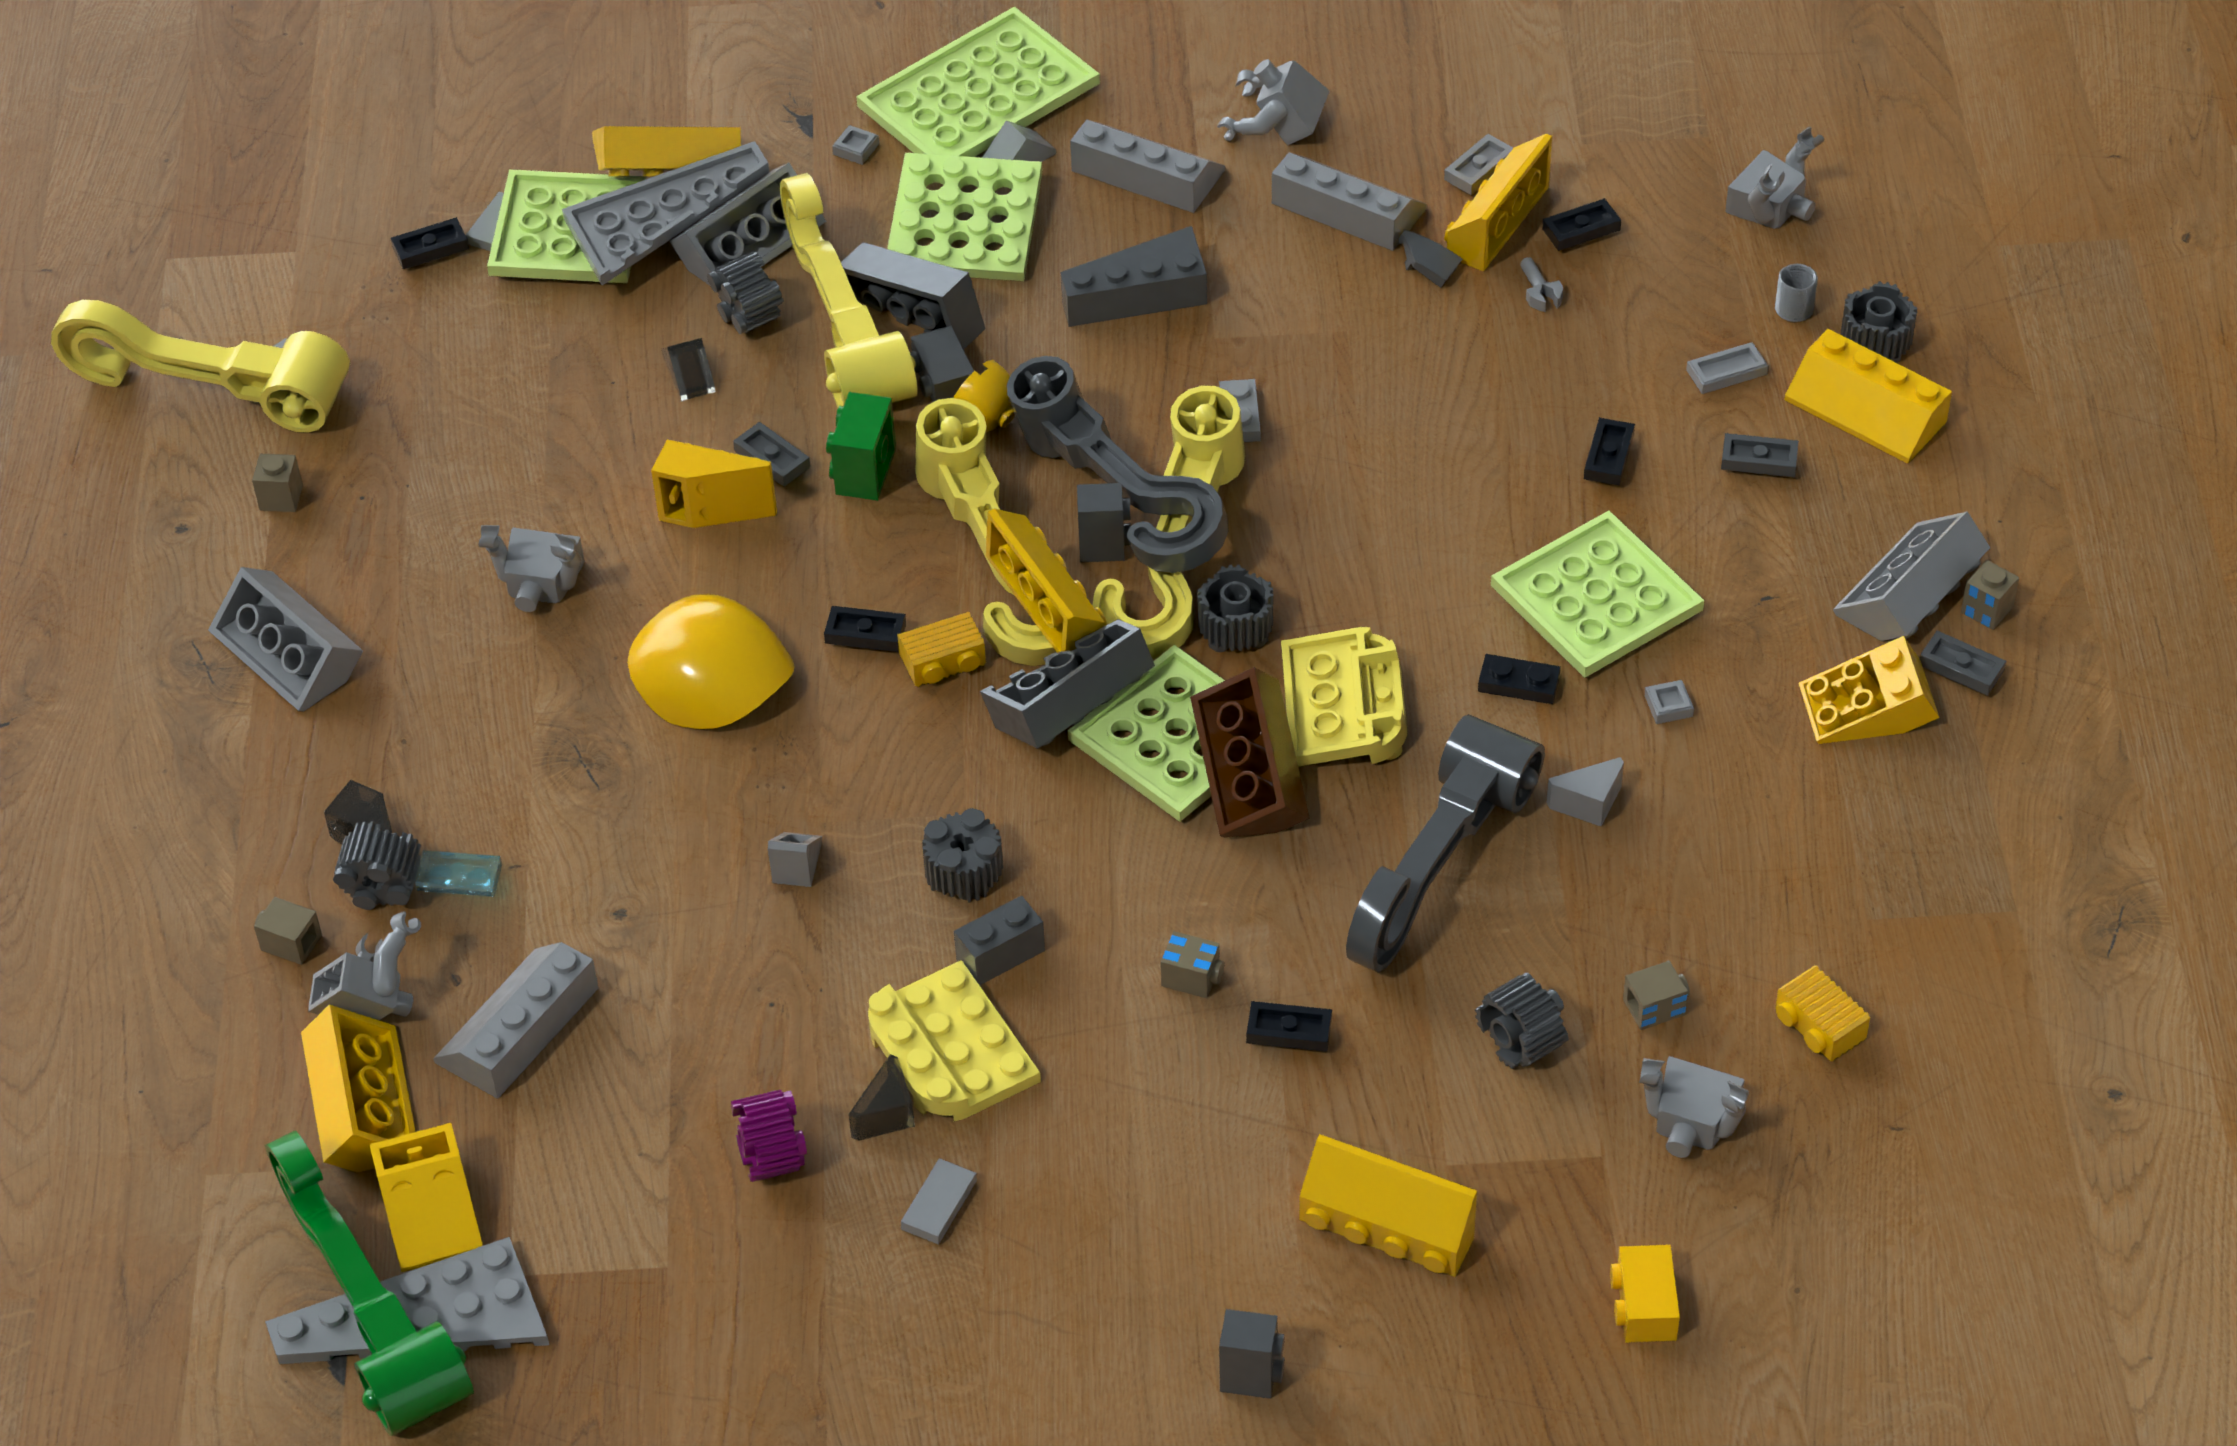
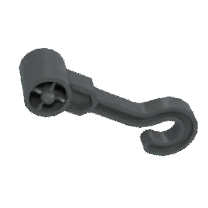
[1007,356,1229,573]
[1346,714,1545,973]

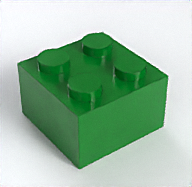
[826,392,896,501]

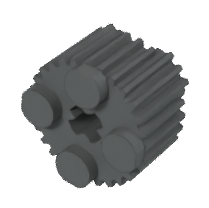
[707,251,784,334]
[1840,281,1917,363]
[1197,564,1273,652]
[922,808,1003,903]
[333,821,421,910]
[1475,972,1569,1069]

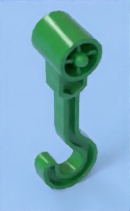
[265,1130,474,1436]

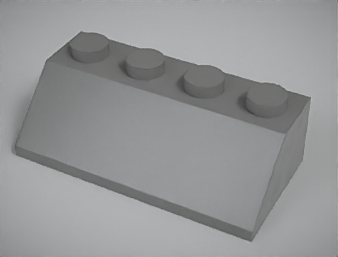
[1070,120,1225,213]
[1272,152,1427,251]
[670,163,826,286]
[1833,511,1991,641]
[208,567,363,712]
[434,942,599,1099]

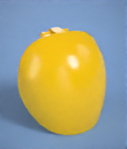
[627,594,795,729]

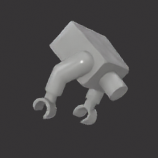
[1217,59,1329,146]
[1725,126,1824,229]
[478,525,585,612]
[308,912,421,1020]
[1639,1056,1749,1158]

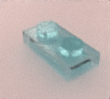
[415,850,502,897]

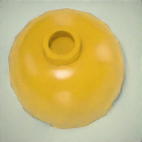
[953,360,1015,432]

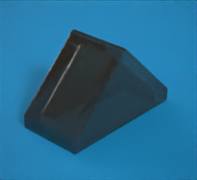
[661,338,716,401]
[848,1054,915,1141]

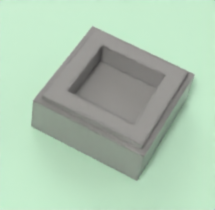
[832,125,879,165]
[1644,680,1694,724]

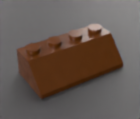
[1190,667,1310,838]

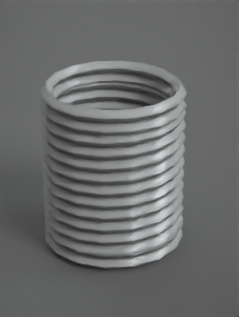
[1775,264,1818,322]

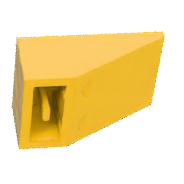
[651,439,777,528]
[1799,636,1940,744]
[369,1123,483,1272]

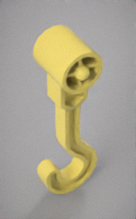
[780,173,918,408]
[51,300,350,433]
[1092,386,1245,660]
[915,398,1056,666]

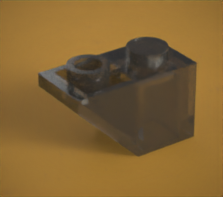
[324,780,392,844]

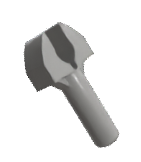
[1520,257,1563,312]

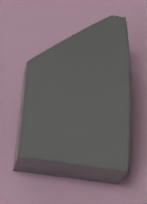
[1399,230,1463,288]

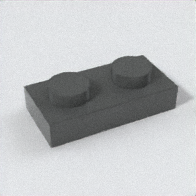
[733,422,811,487]
[1721,433,1799,477]
[1919,631,2006,696]

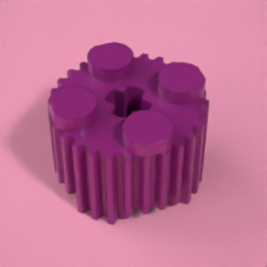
[731,1089,807,1182]

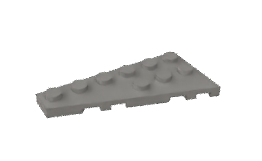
[562,141,770,285]
[265,1237,549,1364]

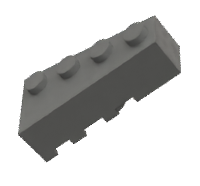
[1060,226,1207,327]
[841,242,986,350]
[980,619,1155,749]

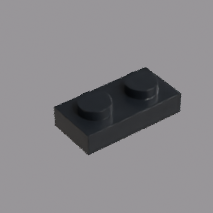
[1542,198,1621,251]
[391,217,469,270]
[1584,417,1635,486]
[824,606,906,652]
[1478,654,1561,705]
[1246,1001,1332,1052]

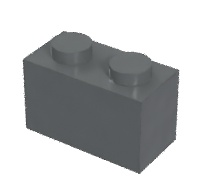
[910,326,974,402]
[1077,483,1131,562]
[954,896,1045,986]
[1219,1309,1285,1399]

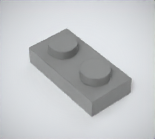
[1444,134,1513,195]
[1219,379,1261,442]

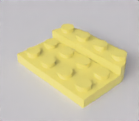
[1281,627,1407,767]
[868,960,1041,1121]

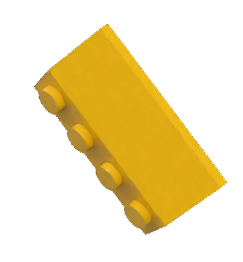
[592,126,741,177]
[1444,134,1552,272]
[1784,329,1952,464]
[986,508,1107,653]
[301,1004,416,1172]
[1299,1134,1477,1277]

